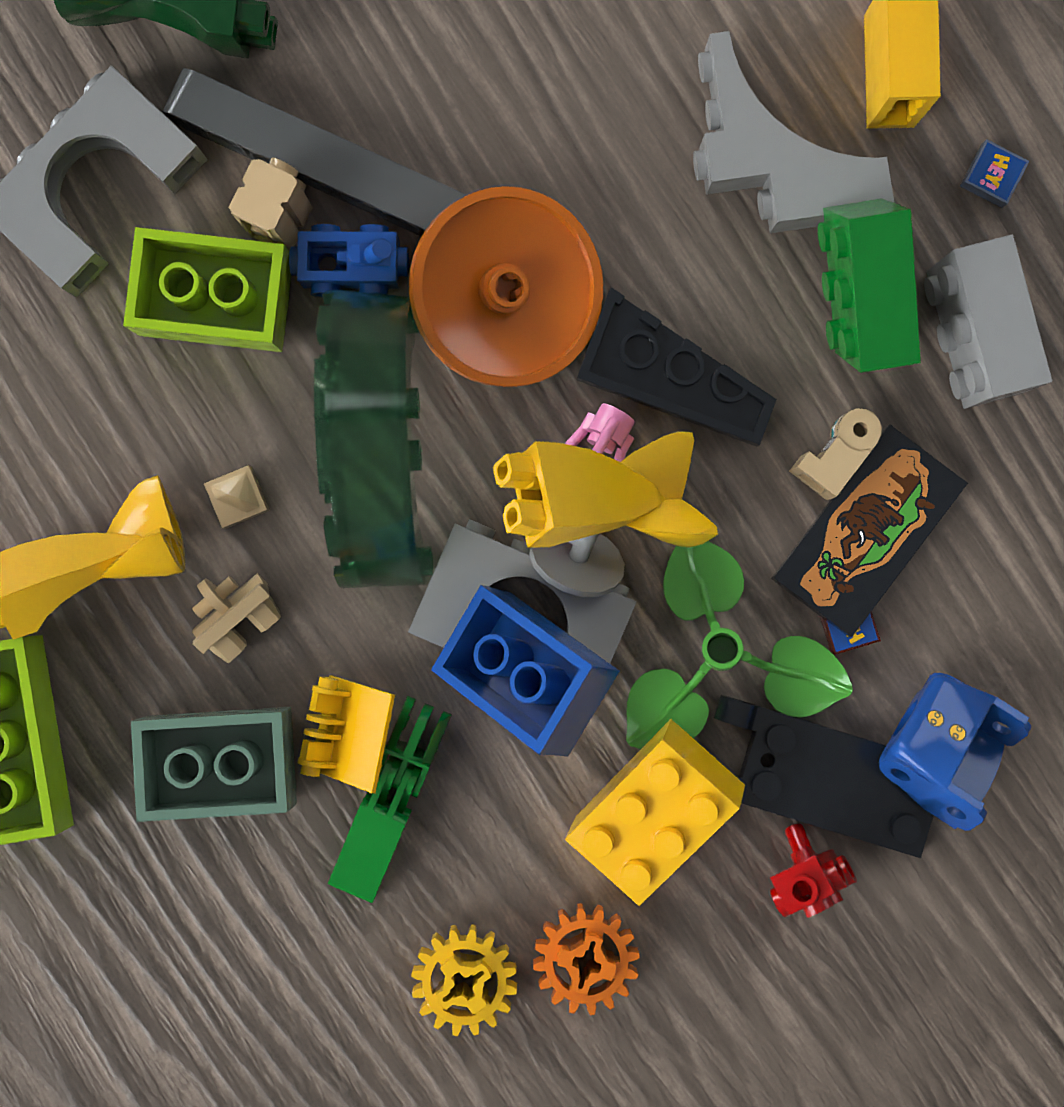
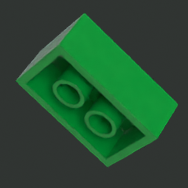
[818,198,921,373]

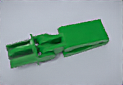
[328,696,452,903]

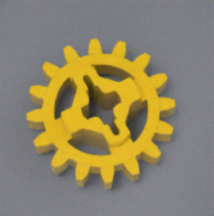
[411,924,517,1036]

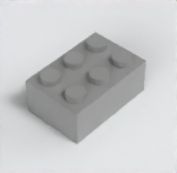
[924,234,1053,409]

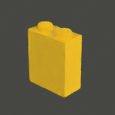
[864,0,941,129]

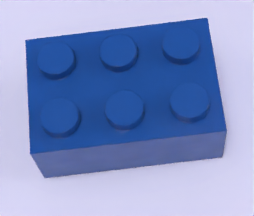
[431,585,620,757]

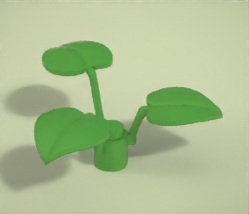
[626,541,853,749]

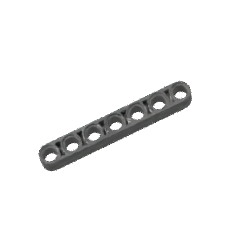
[162,68,467,237]

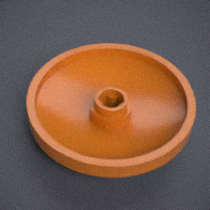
[409,186,603,387]

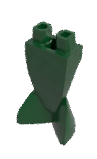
[54,0,278,59]

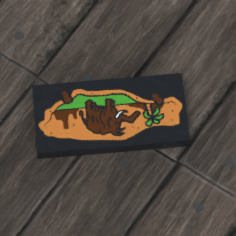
[771,425,968,637]

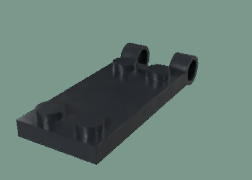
[714,695,934,858]

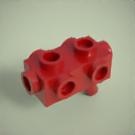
[770,824,857,918]

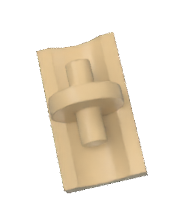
[192,573,281,663]

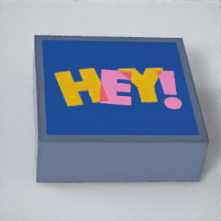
[960,139,1029,208]

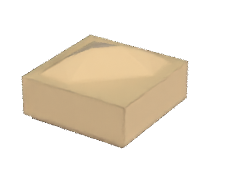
[204,465,270,529]

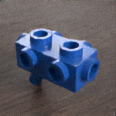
[289,224,409,298]

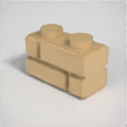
[228,158,313,252]

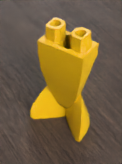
[493,431,719,548]
[0,475,185,640]

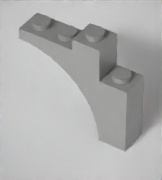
[693,31,894,233]

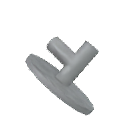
[529,534,625,597]

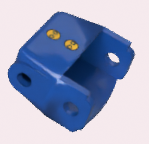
[879,673,1032,831]

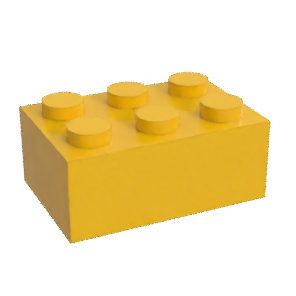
[565,719,745,906]

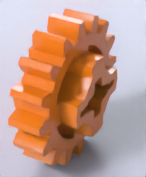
[533,903,640,1015]

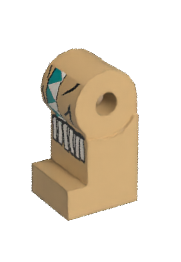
[789,408,882,500]

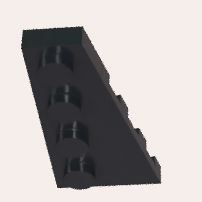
[577,287,777,447]

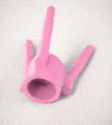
[564,403,635,462]

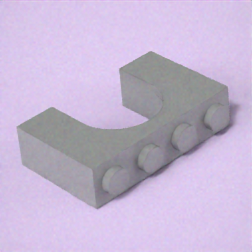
[0,65,208,298]
[408,519,637,664]

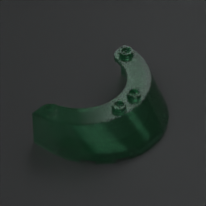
[314,290,433,589]

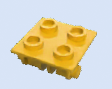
[297,675,395,793]

